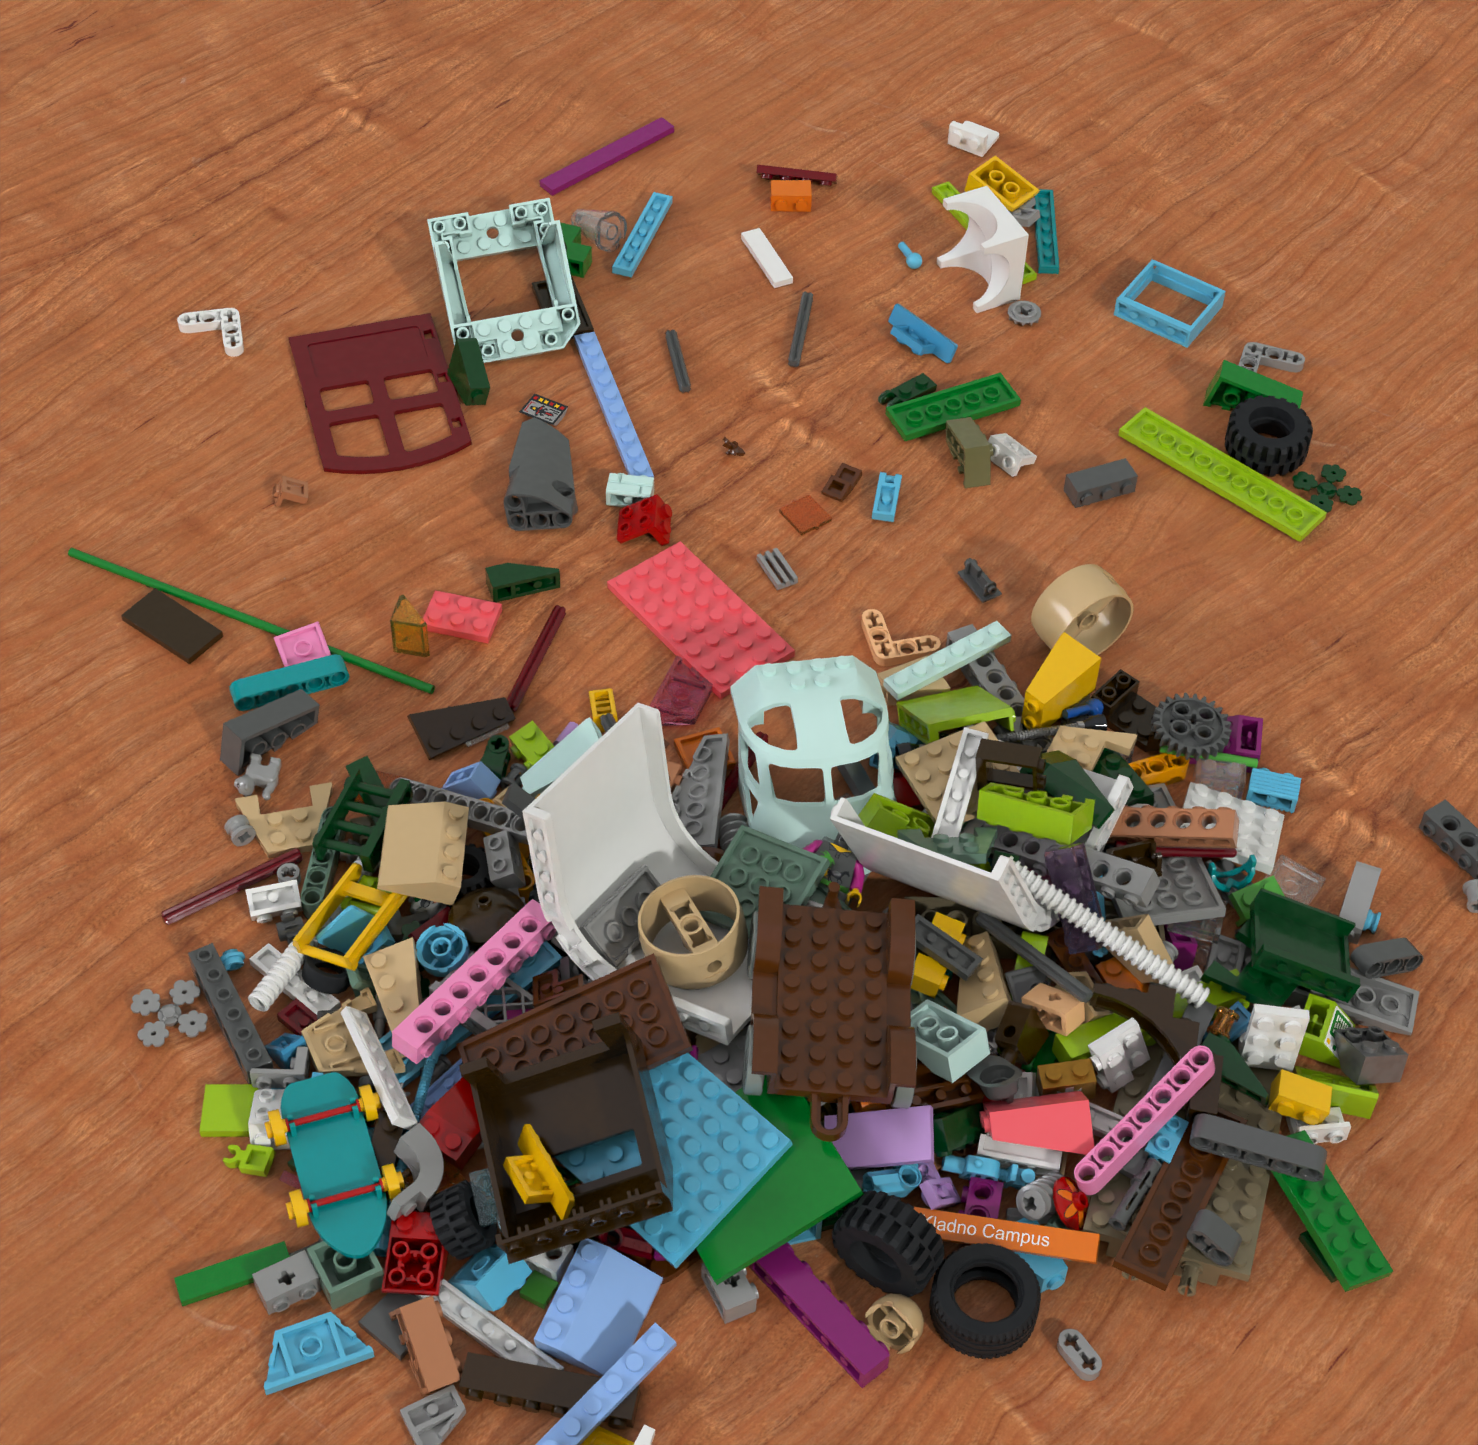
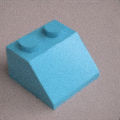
[448,1244,532,1312]

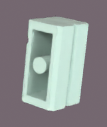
[606,473,654,507]

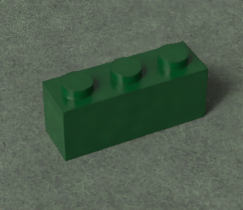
[933,1102,988,1157]

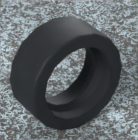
[302,948,350,994]

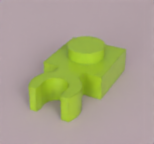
[223,1144,276,1177]

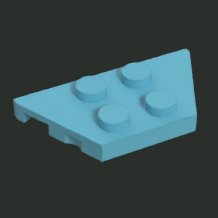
[264,1312,374,1395]

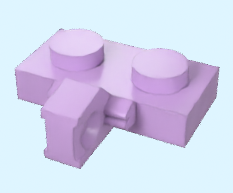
[918,1162,961,1210]

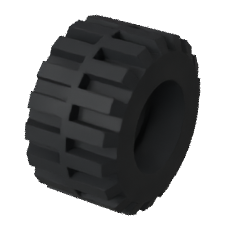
[447,843,495,909]
[430,1180,497,1260]

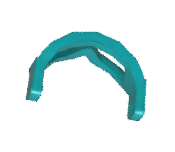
[1208,854,1257,892]

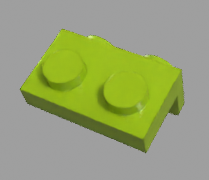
[509,720,555,770]

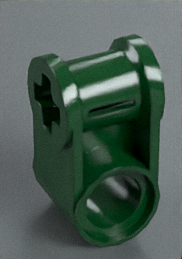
[480,735,511,780]

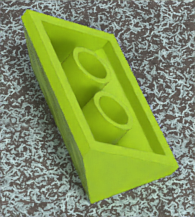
[1293,1066,1379,1119]

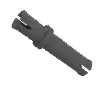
[1109,1158,1162,1231]

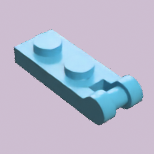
[872,472,902,522]

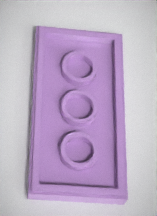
[824,1105,934,1170]

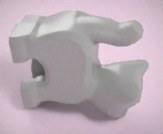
[234,753,282,800]

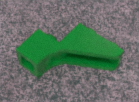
[560,222,592,278]

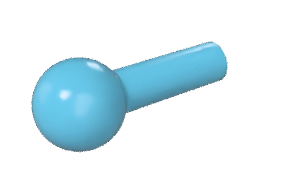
[898,242,922,269]

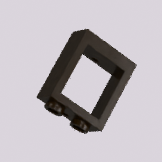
[975,738,1047,793]

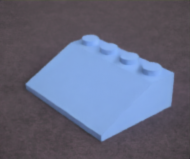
[534,1238,663,1377]

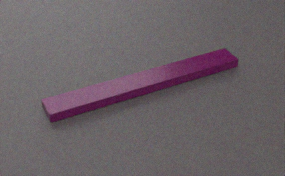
[539,117,674,196]

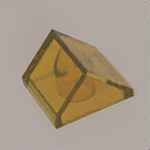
[390,594,430,657]

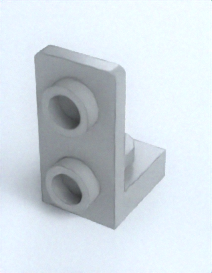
[250,1047,311,1089]

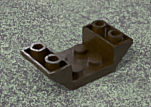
[1091,669,1161,752]

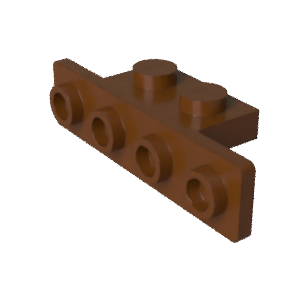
[1045,926,1113,1014]

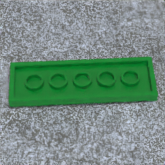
[885,372,1021,441]
[1271,1130,1393,1292]

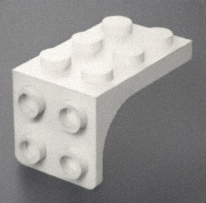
[1238,1004,1310,1072]

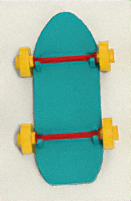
[264,1072,405,1259]

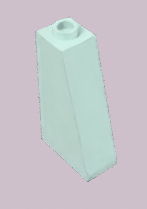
[520,717,602,798]

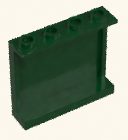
[1250,888,1361,1003]

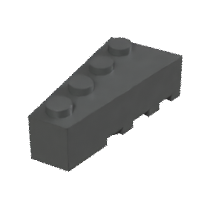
[220,689,320,776]

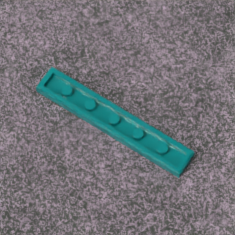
[1033,189,1059,274]

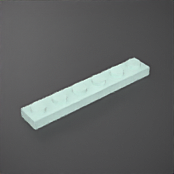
[883,621,1011,701]

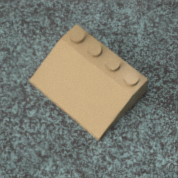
[377,801,469,906]

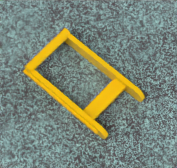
[292,863,408,971]

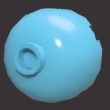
[416,923,470,977]

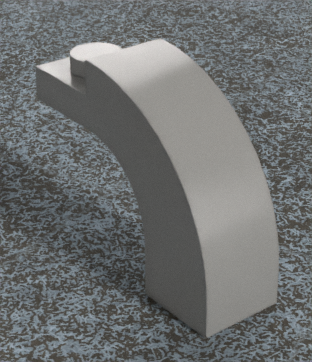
[387,1123,444,1221]

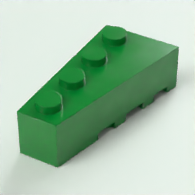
[1203,360,1303,411]

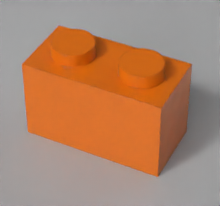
[770,180,812,212]

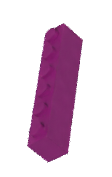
[749,1242,890,1388]

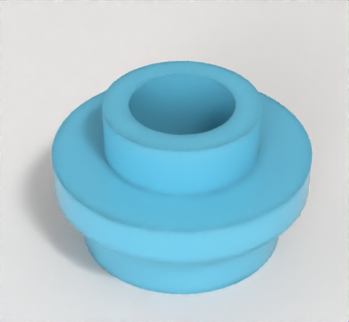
[220,949,245,971]

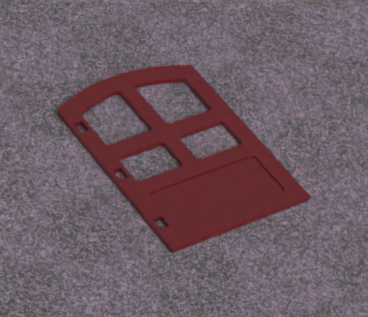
[288,313,472,474]

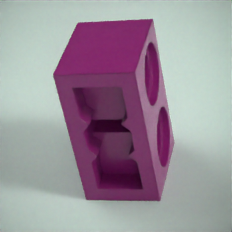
[959,1177,1004,1219]

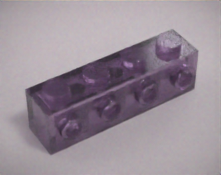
[1044,842,1104,954]

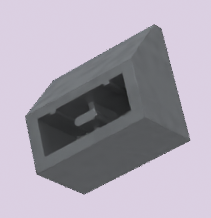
[1334,1026,1409,1085]

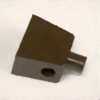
[994,1000,1049,1065]

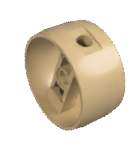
[1031,564,1133,655]
[638,875,748,989]

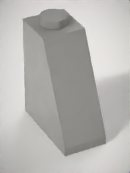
[1339,861,1382,944]

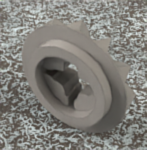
[1007,301,1041,326]

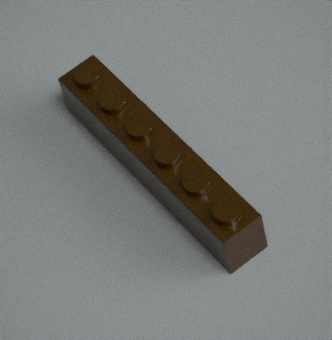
[459,1352,641,1430]

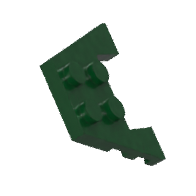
[1200,919,1298,1007]

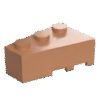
[389,1295,462,1394]

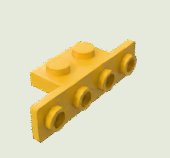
[503,1124,575,1220]

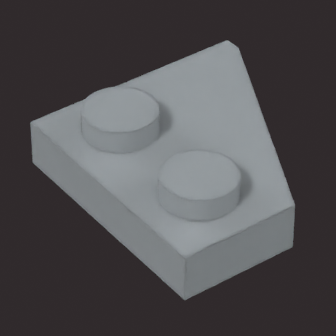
[400,1384,466,1445]

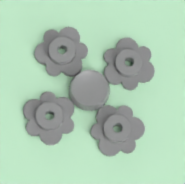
[131,980,208,1047]

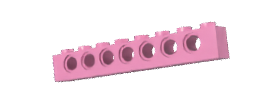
[392,899,556,1064]

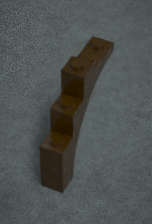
[1090,983,1224,1123]

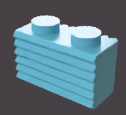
[1246,768,1302,813]

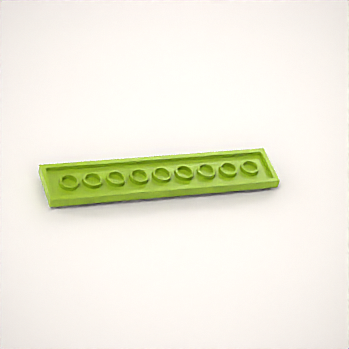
[1118,407,1327,542]

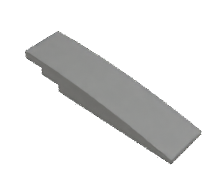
[1204,933,1420,1036]

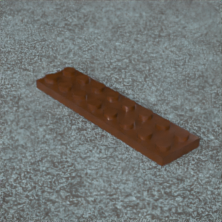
[1112,1107,1248,1291]

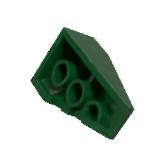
[1019,750,1115,829]

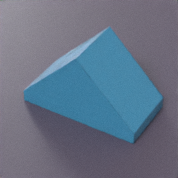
[265,1033,307,1069]

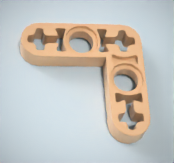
[861,609,941,666]

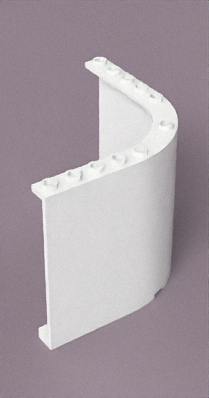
[522,703,823,1046]
[830,725,1134,932]

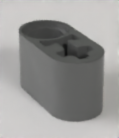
[1187,1209,1242,1267]

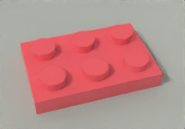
[421,590,502,643]

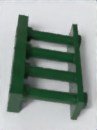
[312,768,413,873]

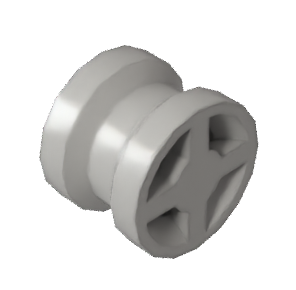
[224,815,256,846]

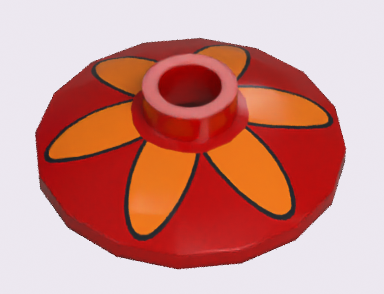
[1053,1177,1088,1231]

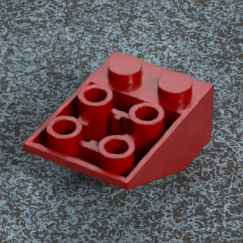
[381,1212,449,1296]

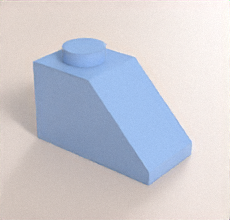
[441,761,501,799]

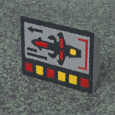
[519,394,568,426]

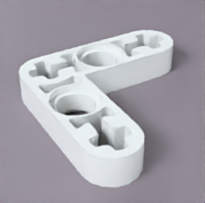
[177,308,244,357]

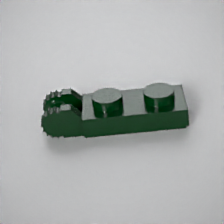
[878,373,937,407]

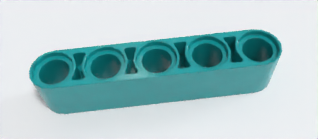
[229,654,350,711]

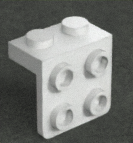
[948,121,999,157]
[248,1088,290,1150]

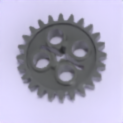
[1151,693,1232,761]

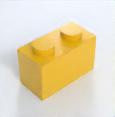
[1268,1069,1332,1125]

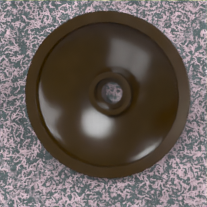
[448,887,525,946]

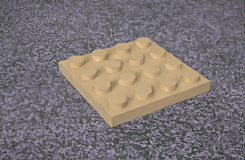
[895,721,1020,824]

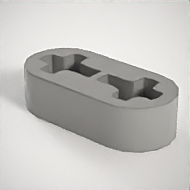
[1057,1329,1102,1381]

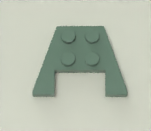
[897,827,998,864]

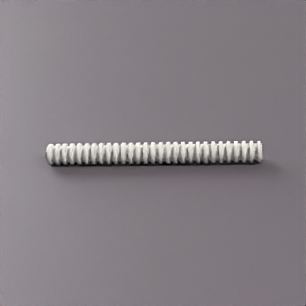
[248,856,381,1012]
[1008,856,1210,1009]

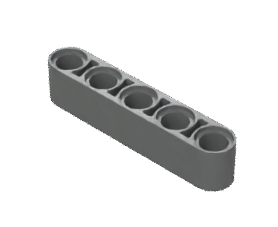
[1189,1114,1327,1182]

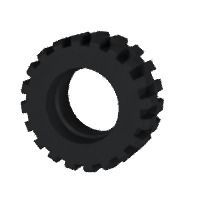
[1225,396,1313,477]
[832,1190,944,1297]

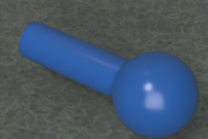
[1062,698,1104,719]

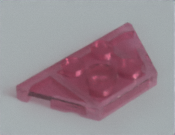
[650,656,713,726]

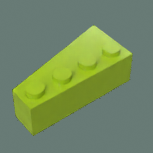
[858,793,935,842]

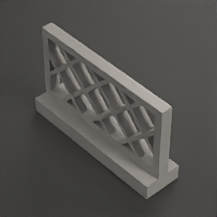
[429,952,534,1035]

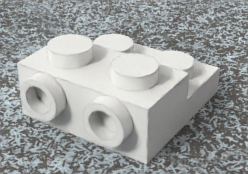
[1088,1017,1150,1093]

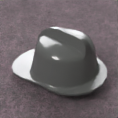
[966,1055,1022,1103]

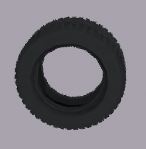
[929,1243,1041,1359]

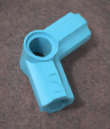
[862,1164,922,1198]

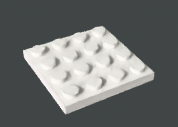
[1180,782,1285,875]

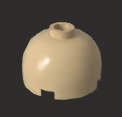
[865,1294,924,1354]

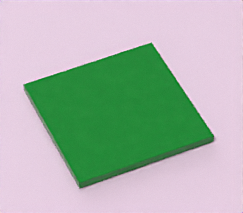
[696,1075,864,1285]

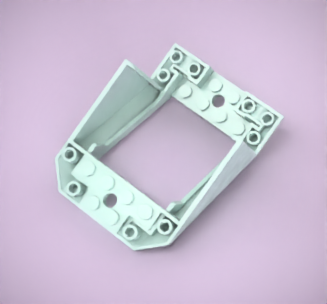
[427,198,580,363]

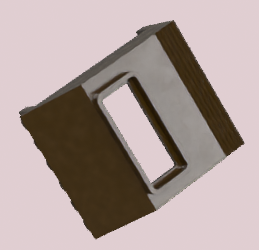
[459,1012,673,1264]

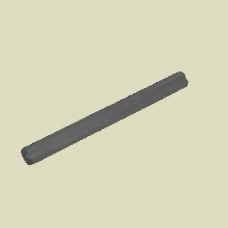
[976,912,1093,1003]

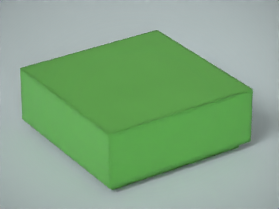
[519,1270,559,1309]

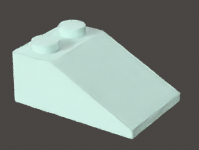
[911,999,990,1083]

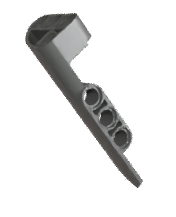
[504,417,578,531]

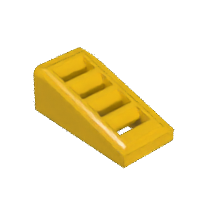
[589,688,618,733]

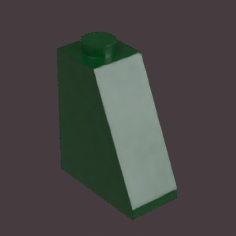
[447,338,490,406]

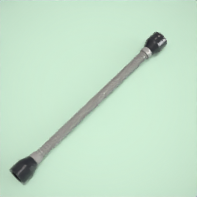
[895,714,1107,757]

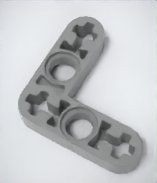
[1238,342,1305,373]

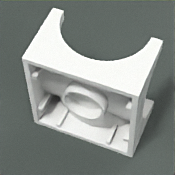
[937,186,1029,313]

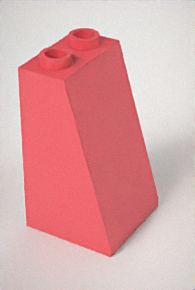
[979,1091,1094,1155]

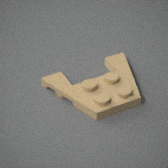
[1047,726,1137,771]
[235,782,333,858]
[301,987,405,1077]

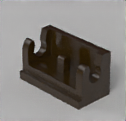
[1106,839,1162,885]

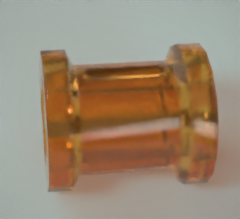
[1206,1006,1240,1039]

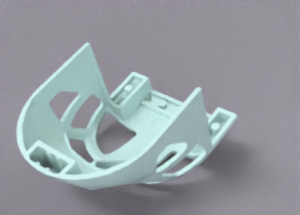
[730,655,897,875]

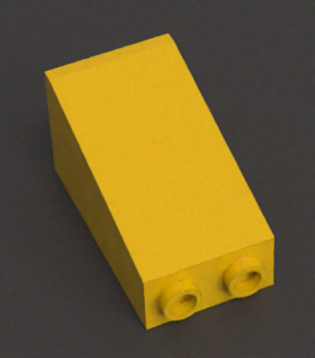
[1021,632,1101,730]

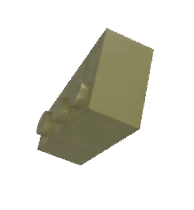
[946,417,994,488]

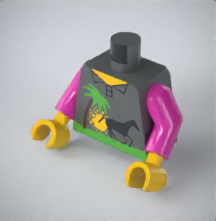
[803,832,865,908]

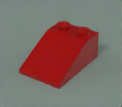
[419,1077,483,1170]

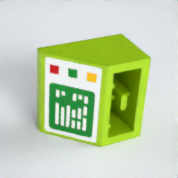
[1298,993,1355,1069]

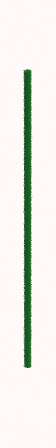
[68,548,435,694]

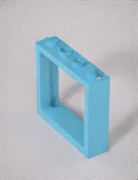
[1114,259,1226,348]

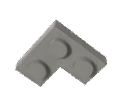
[1008,197,1040,227]

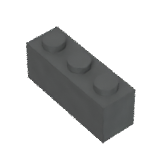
[1064,458,1138,508]

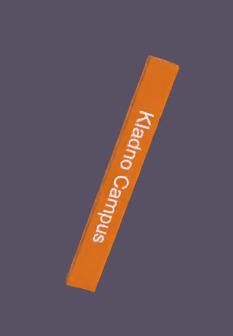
[914,1207,1100,1264]

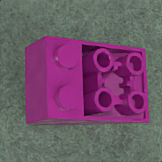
[1189,715,1263,773]

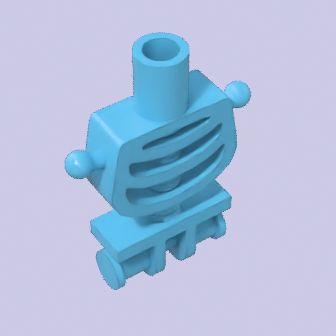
[941,1155,1035,1190]

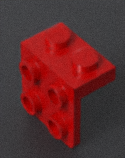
[617,494,672,546]

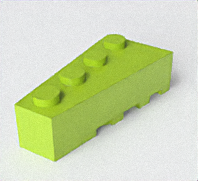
[977,783,1095,845]

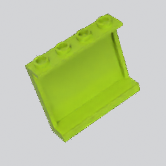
[897,685,1016,745]

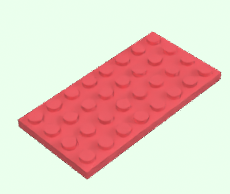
[607,541,795,700]

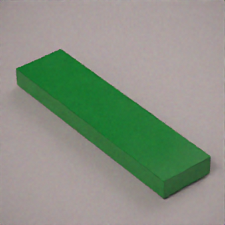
[174,1241,290,1307]

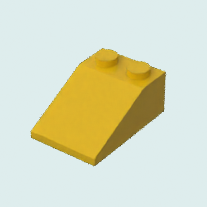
[964,156,1040,212]

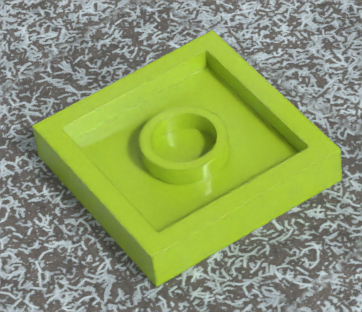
[200,1084,259,1137]

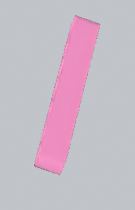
[1074,1045,1215,1195]

